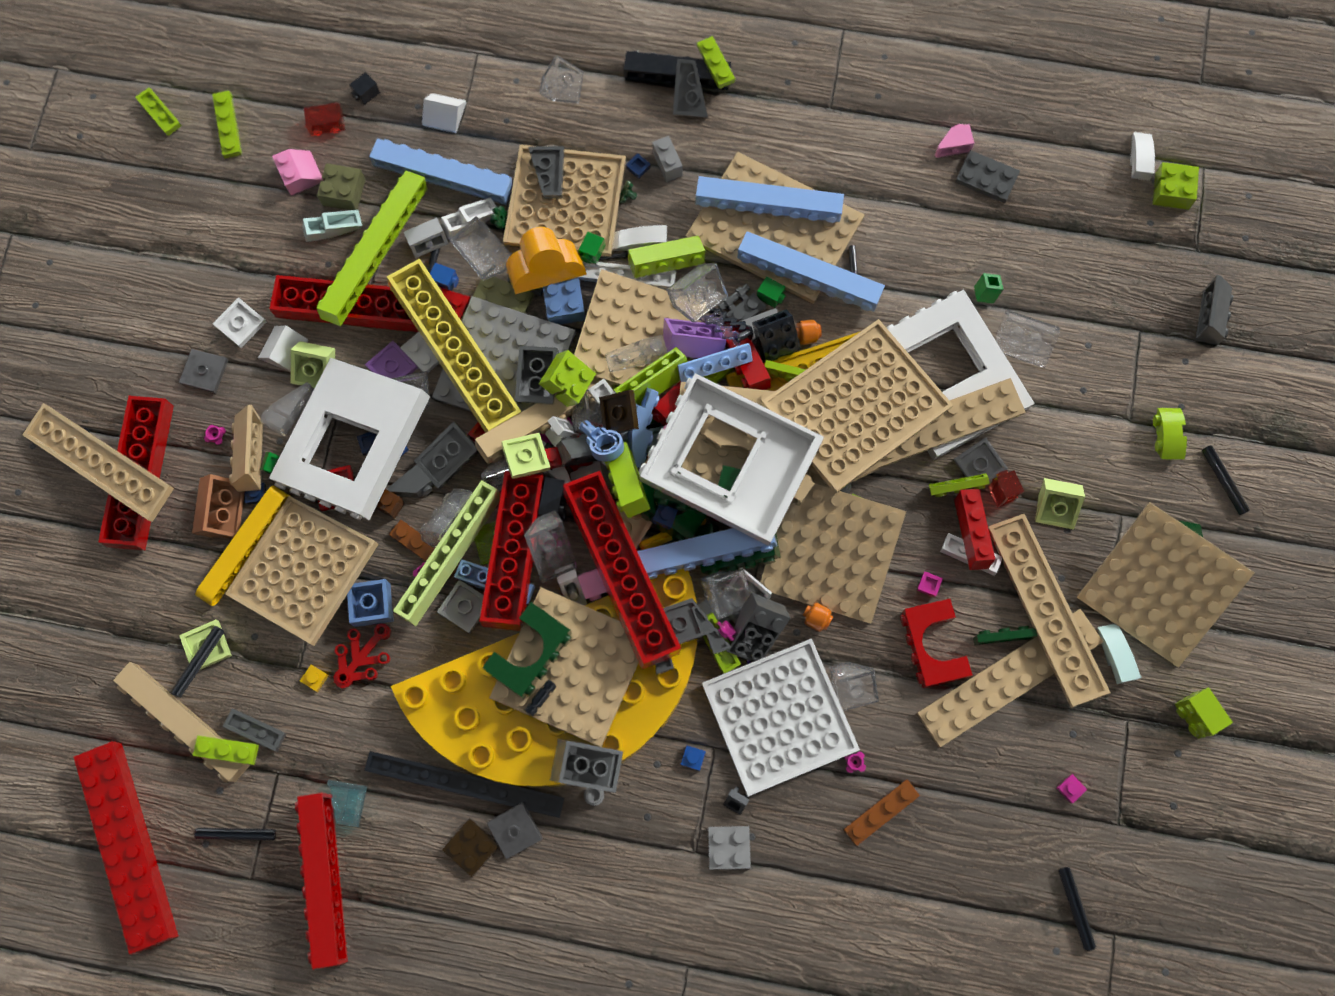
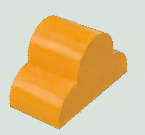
[506,227,587,294]

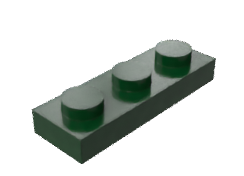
[973,626,1037,646]

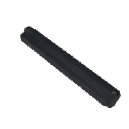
[1202,445,1250,515]
[171,626,224,698]
[194,828,276,841]
[1059,867,1096,951]

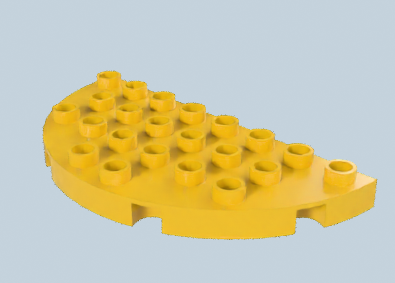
[391,569,697,787]

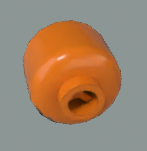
[796,320,822,345]
[803,602,833,632]

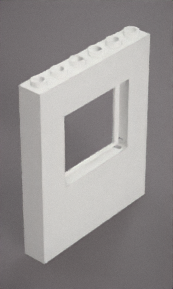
[886,290,1035,461]
[269,358,430,521]
[638,373,824,546]

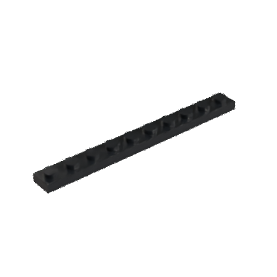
[364,751,565,818]

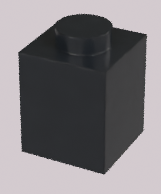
[349,72,380,105]

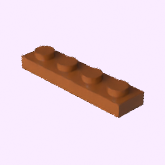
[389,520,460,580]
[843,779,920,846]

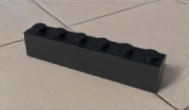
[624,51,731,91]

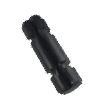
[524,679,556,717]

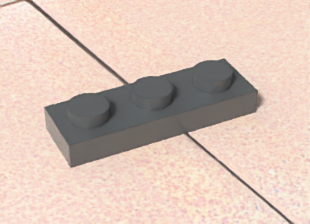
[222,708,287,752]

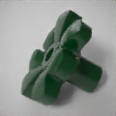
[620,180,637,204]
[490,206,508,230]

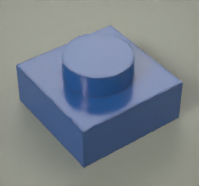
[681,745,706,771]

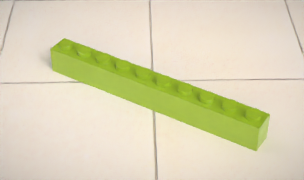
[317,171,427,326]

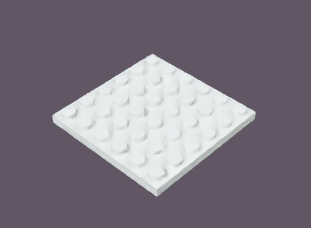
[702,639,860,796]

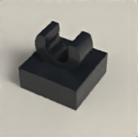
[723,787,749,815]

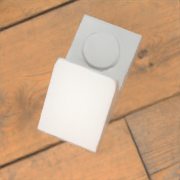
[545,416,579,447]

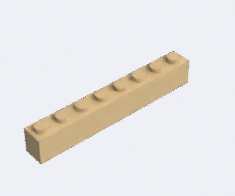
[475,378,615,464]
[113,662,250,782]

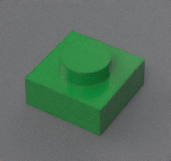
[260,452,280,474]

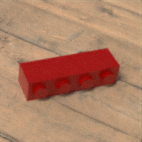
[721,325,771,390]
[954,489,996,570]

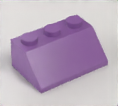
[663,318,726,360]

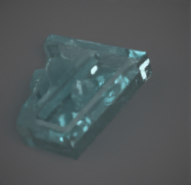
[327,780,367,827]

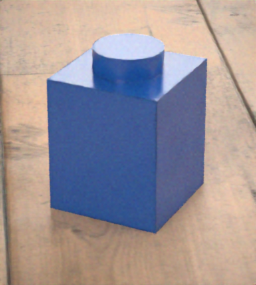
[430,263,459,291]

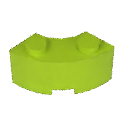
[1153,408,1187,460]

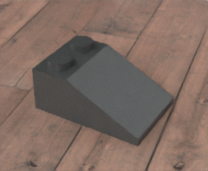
[515,346,559,404]
[550,739,623,793]

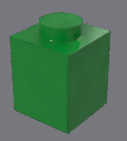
[578,232,605,264]
[974,273,1004,304]
[757,276,786,308]

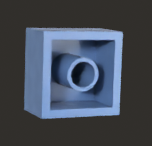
[543,278,586,325]
[347,579,394,627]

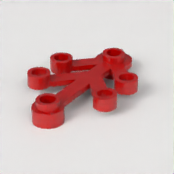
[334,623,391,688]

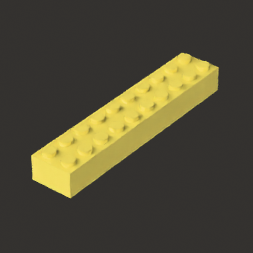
[387,259,521,433]

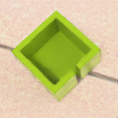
[1153,162,1199,210]
[539,350,596,407]
[1175,687,1233,739]

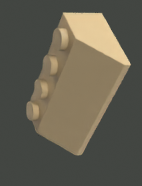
[229,405,263,492]

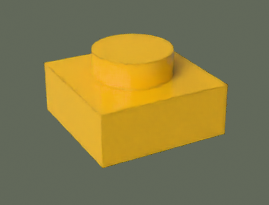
[300,665,329,692]

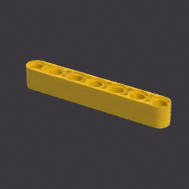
[195,486,290,606]

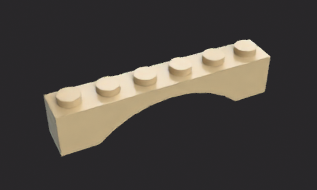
[702,418,815,506]

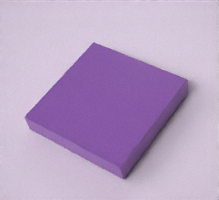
[365,341,418,382]

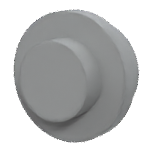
[584,788,604,806]

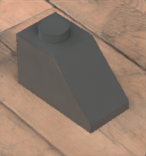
[387,464,435,498]

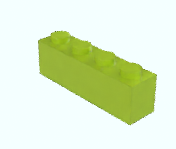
[628,235,705,278]
[614,347,688,405]
[604,442,650,518]

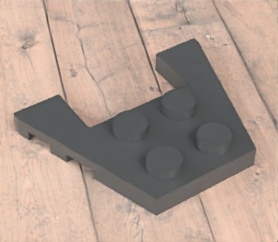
[655,598,731,675]

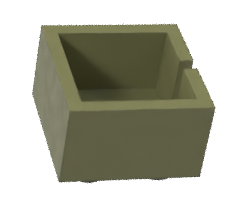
[317,163,366,210]

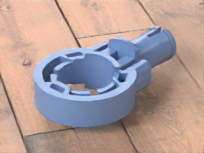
[579,420,624,461]

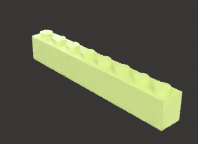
[393,480,501,626]

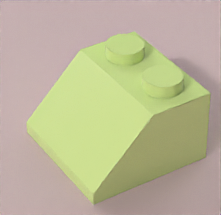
[291,341,335,388]
[1035,478,1085,529]

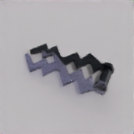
[699,308,753,346]

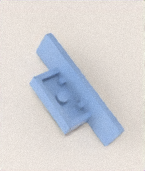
[677,343,753,382]

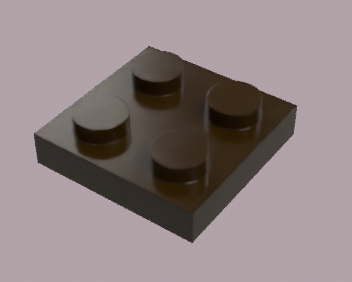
[599,390,639,433]
[442,818,499,877]

